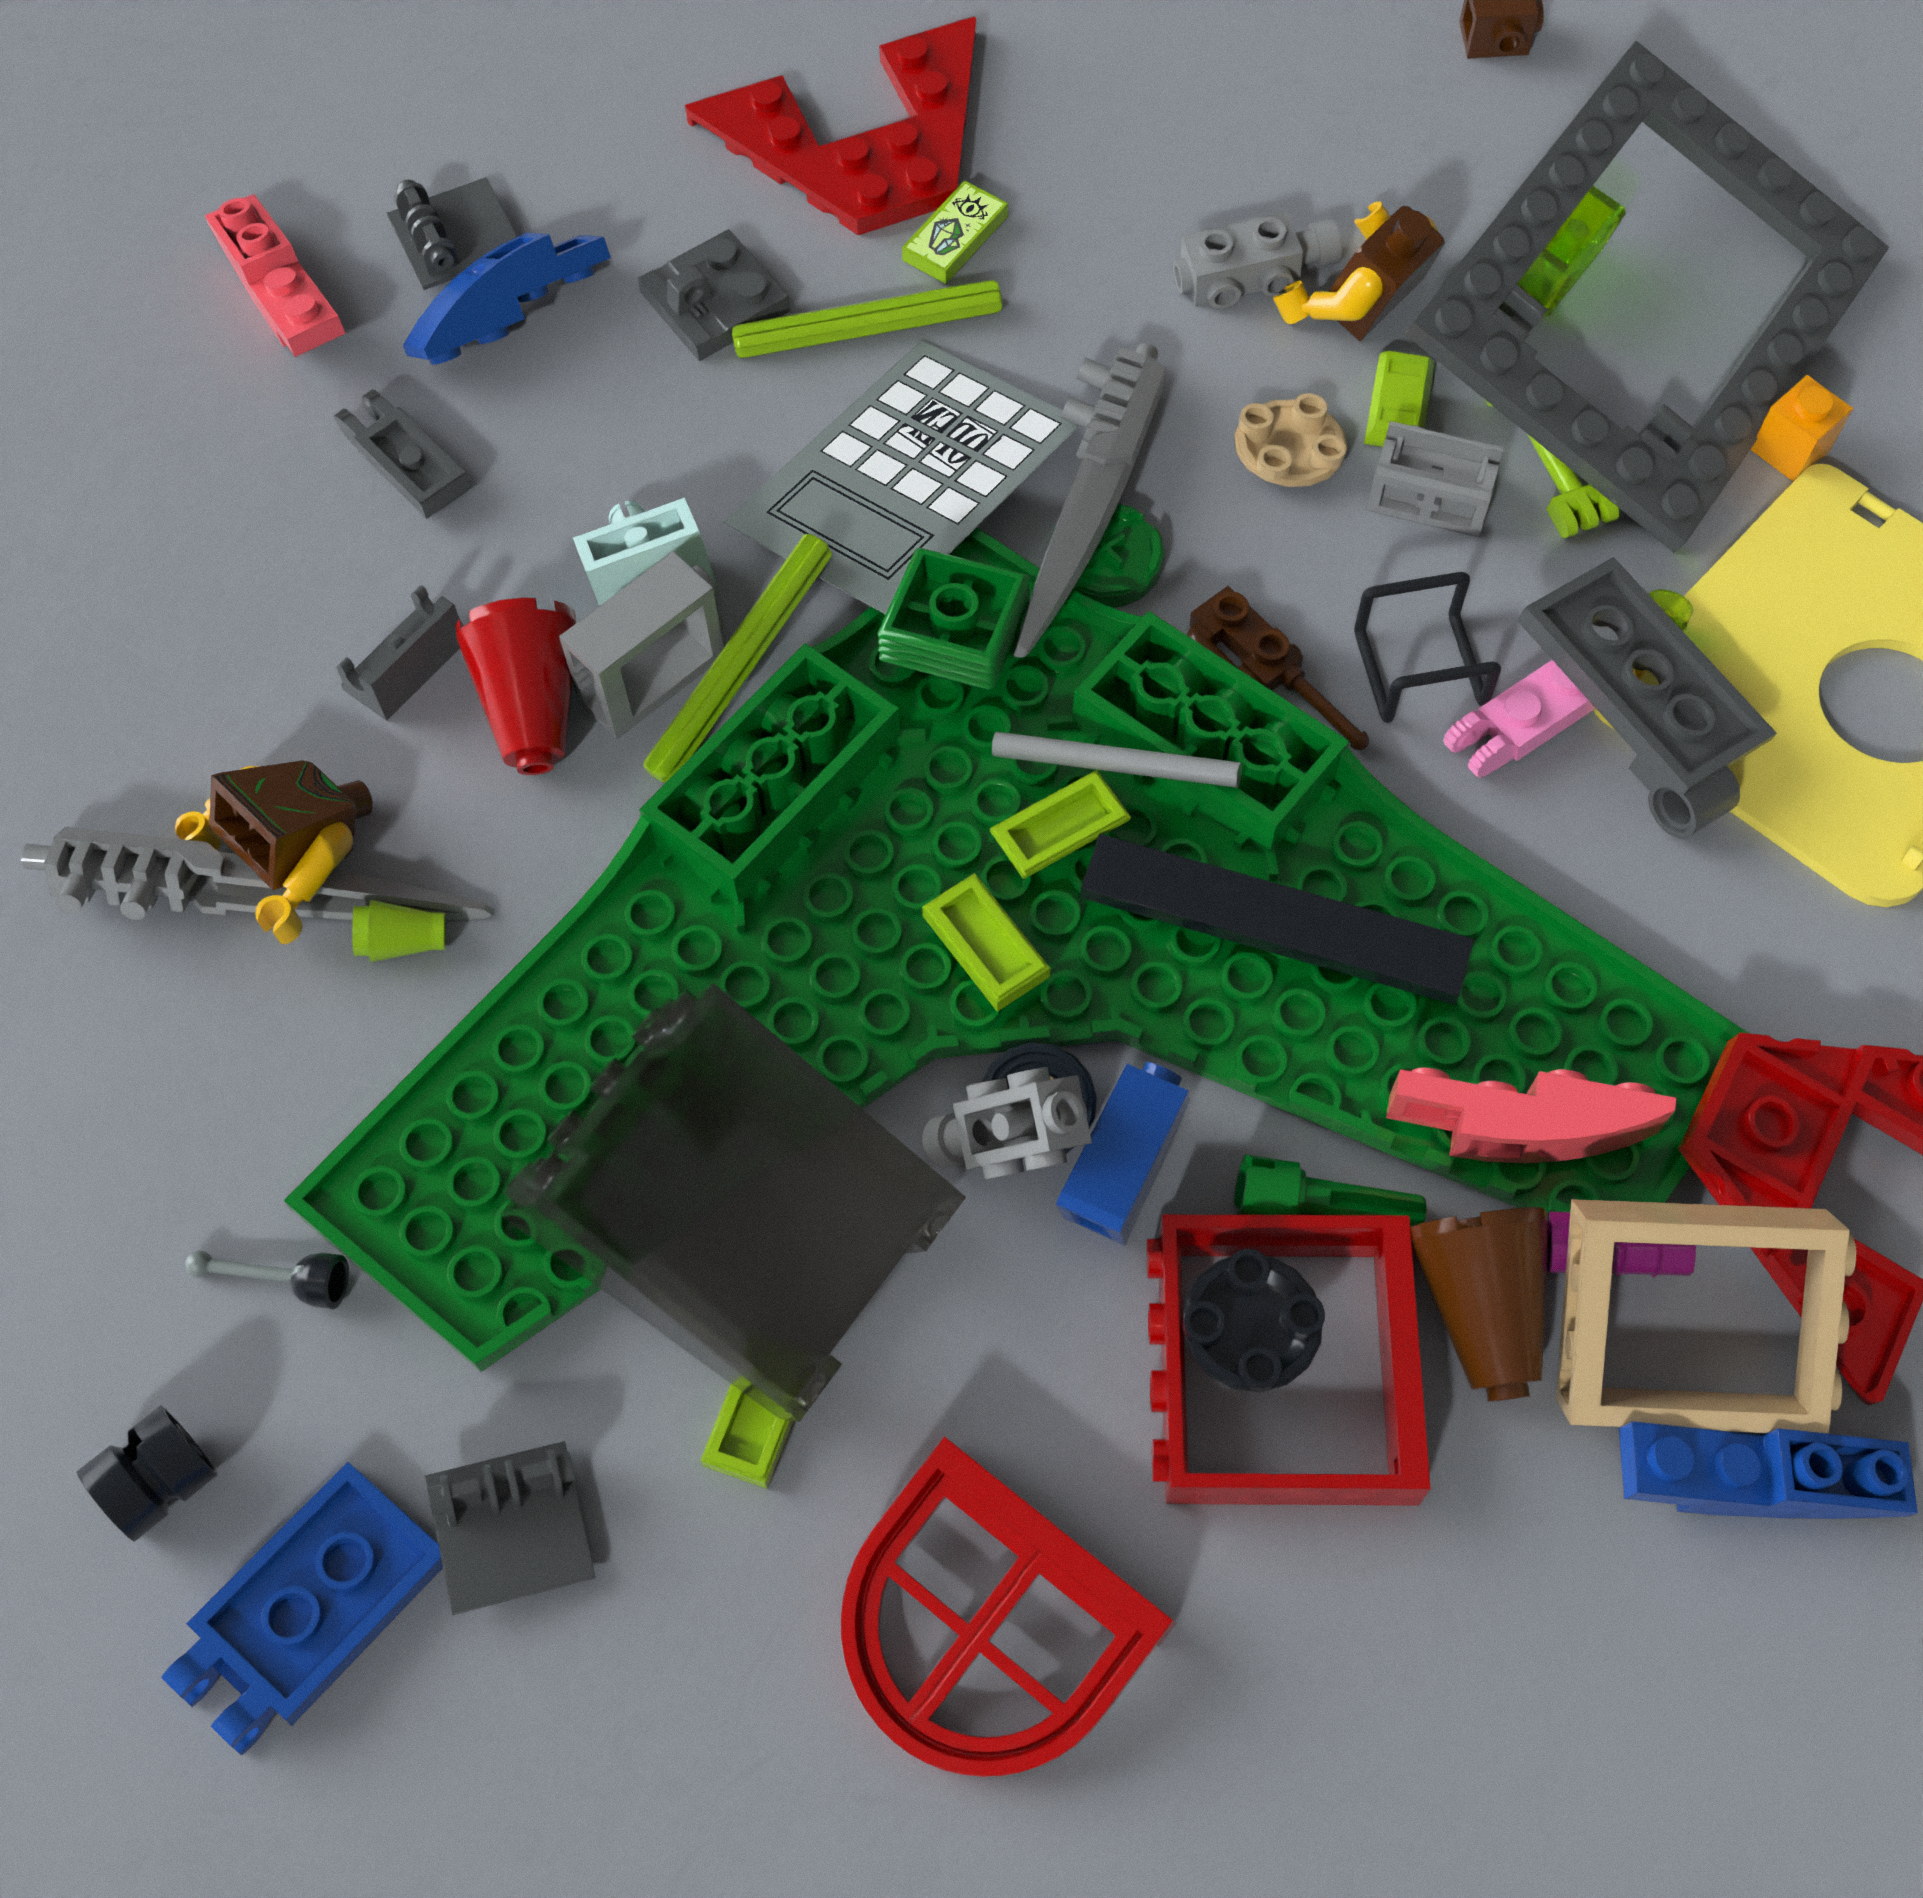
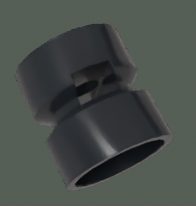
[77,1405,218,1542]

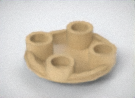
[1234,393,1348,487]

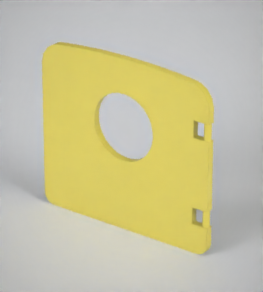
[1594,463,1923,907]

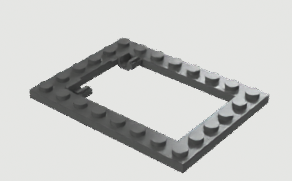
[1404,41,1890,552]

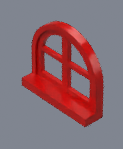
[841,1436,1176,1777]

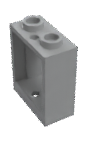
[559,551,724,739]

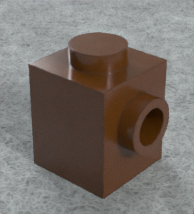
[1459,0,1544,59]

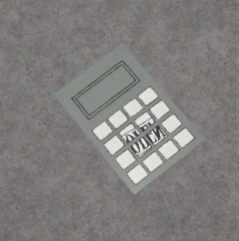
[723,340,1080,615]

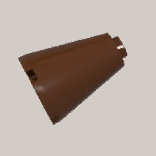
[1410,1207,1550,1402]

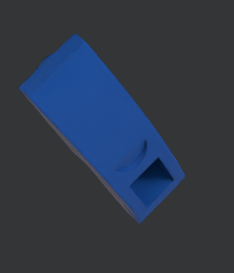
[403,232,611,365]
[1619,1421,1918,1519]

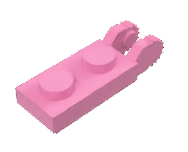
[1443,660,1596,778]

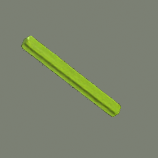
[732,280,1002,359]
[643,534,832,783]

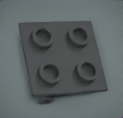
[387,177,517,290]
[425,1441,595,1615]

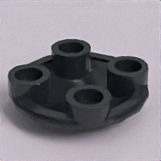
[1183,1249,1325,1393]

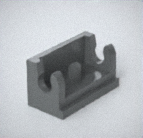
[337,585,460,721]

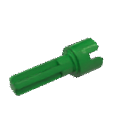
[1234,1154,1427,1227]

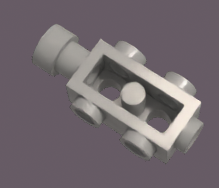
[1173,211,1342,309]
[922,1067,1092,1180]

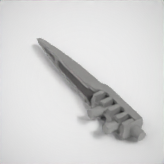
[1014,343,1166,657]
[21,827,494,921]

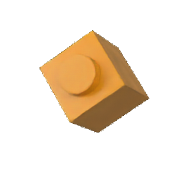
[1750,375,1853,482]

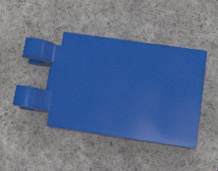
[161,1462,443,1756]

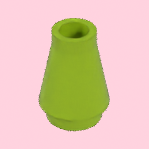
[352,900,446,963]

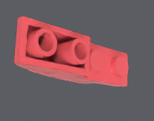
[205,194,346,357]
[1386,1068,1676,1163]

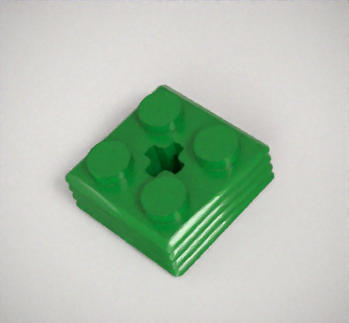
[877,548,1030,690]

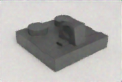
[638,229,790,361]

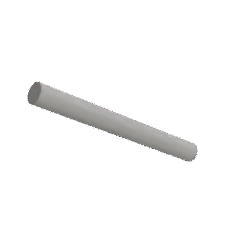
[992,732,1242,788]

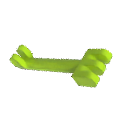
[1485,400,1619,538]

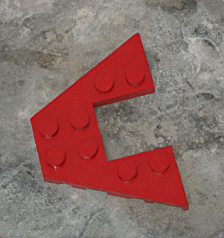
[685,16,976,235]
[1678,1033,1923,1406]

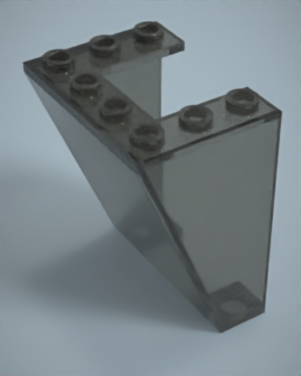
[500,983,966,1422]

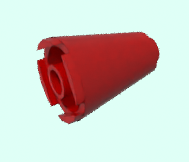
[455,597,577,775]

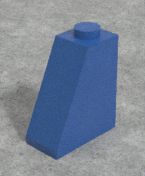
[1056,1062,1190,1246]

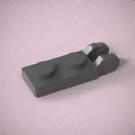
[333,389,472,519]

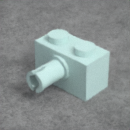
[573,498,717,606]

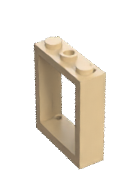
[1556,1199,1856,1434]

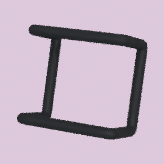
[1354,572,1501,723]

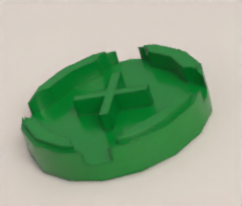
[1048,503,1164,608]

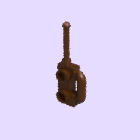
[1187,586,1369,750]

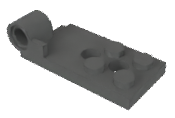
[1518,557,1777,838]

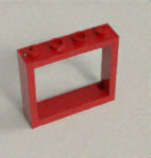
[1146,1214,1431,1506]

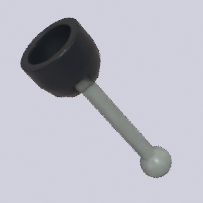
[185,1251,349,1309]

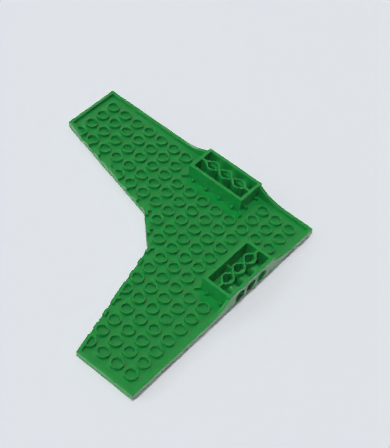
[283,527,1748,1372]

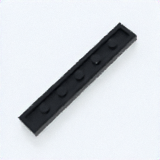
[1080,834,1474,1005]

